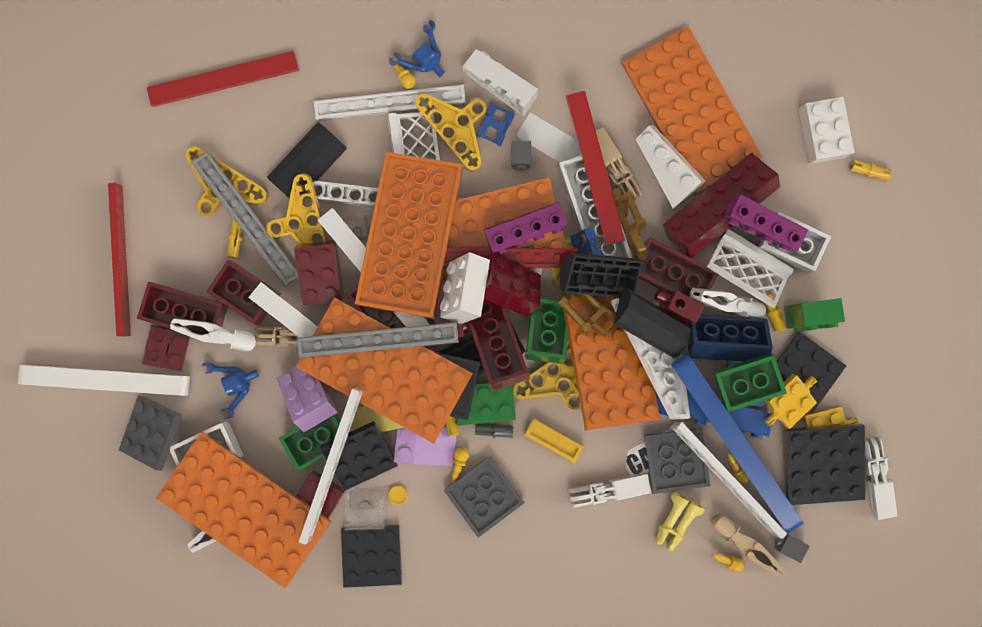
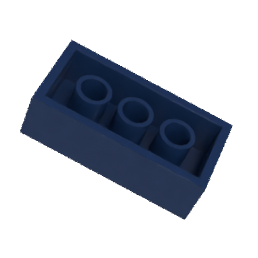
[687,314,773,362]

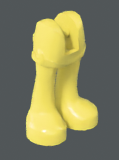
[655,491,705,551]

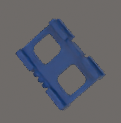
[477,103,515,147]
[570,227,602,255]

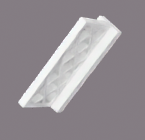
[387,111,440,160]
[706,229,794,308]

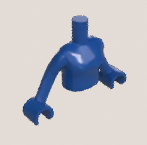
[389,20,445,77]
[202,362,259,420]

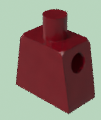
[654,289,705,323]

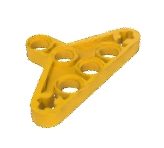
[415,94,486,171]
[185,147,269,217]
[266,173,328,244]
[513,348,581,410]

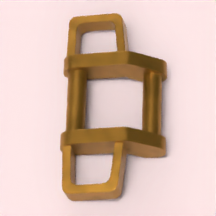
[612,188,647,260]
[552,274,618,338]

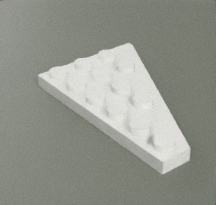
[611,298,690,420]

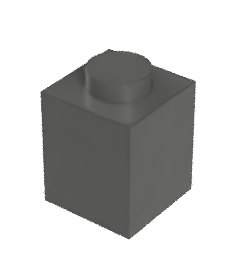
[511,141,531,170]
[774,534,810,563]

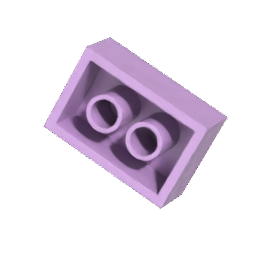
[276,367,338,432]

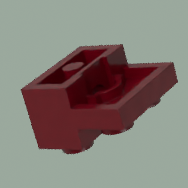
[142,325,190,371]

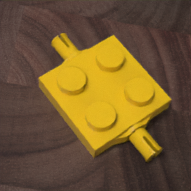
[764,374,817,429]
[803,406,859,428]

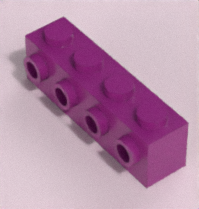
[723,194,808,253]
[483,203,567,255]

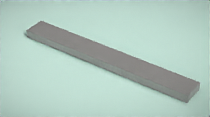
[191,152,299,287]
[297,322,459,358]

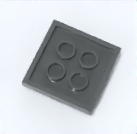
[119,396,182,471]
[644,428,710,494]
[444,456,525,538]

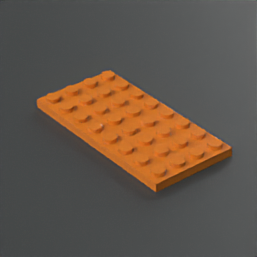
[621,26,762,194]
[355,152,463,319]
[441,177,566,281]
[559,279,660,431]
[295,298,473,444]
[156,432,332,588]

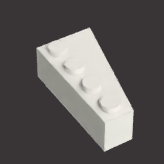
[462,49,538,117]
[636,125,705,209]

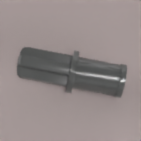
[475,423,514,438]

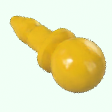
[392,59,416,89]
[452,447,470,483]
[728,453,749,485]
[713,553,745,572]

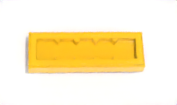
[524,418,584,463]

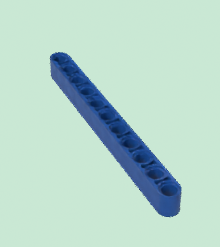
[671,353,804,534]

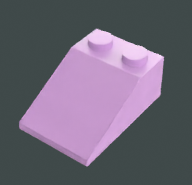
[394,426,456,466]

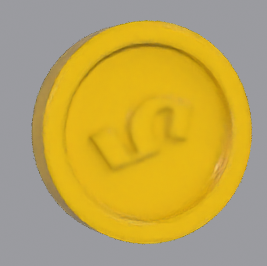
[388,485,408,505]

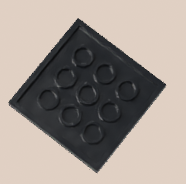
[784,423,865,505]

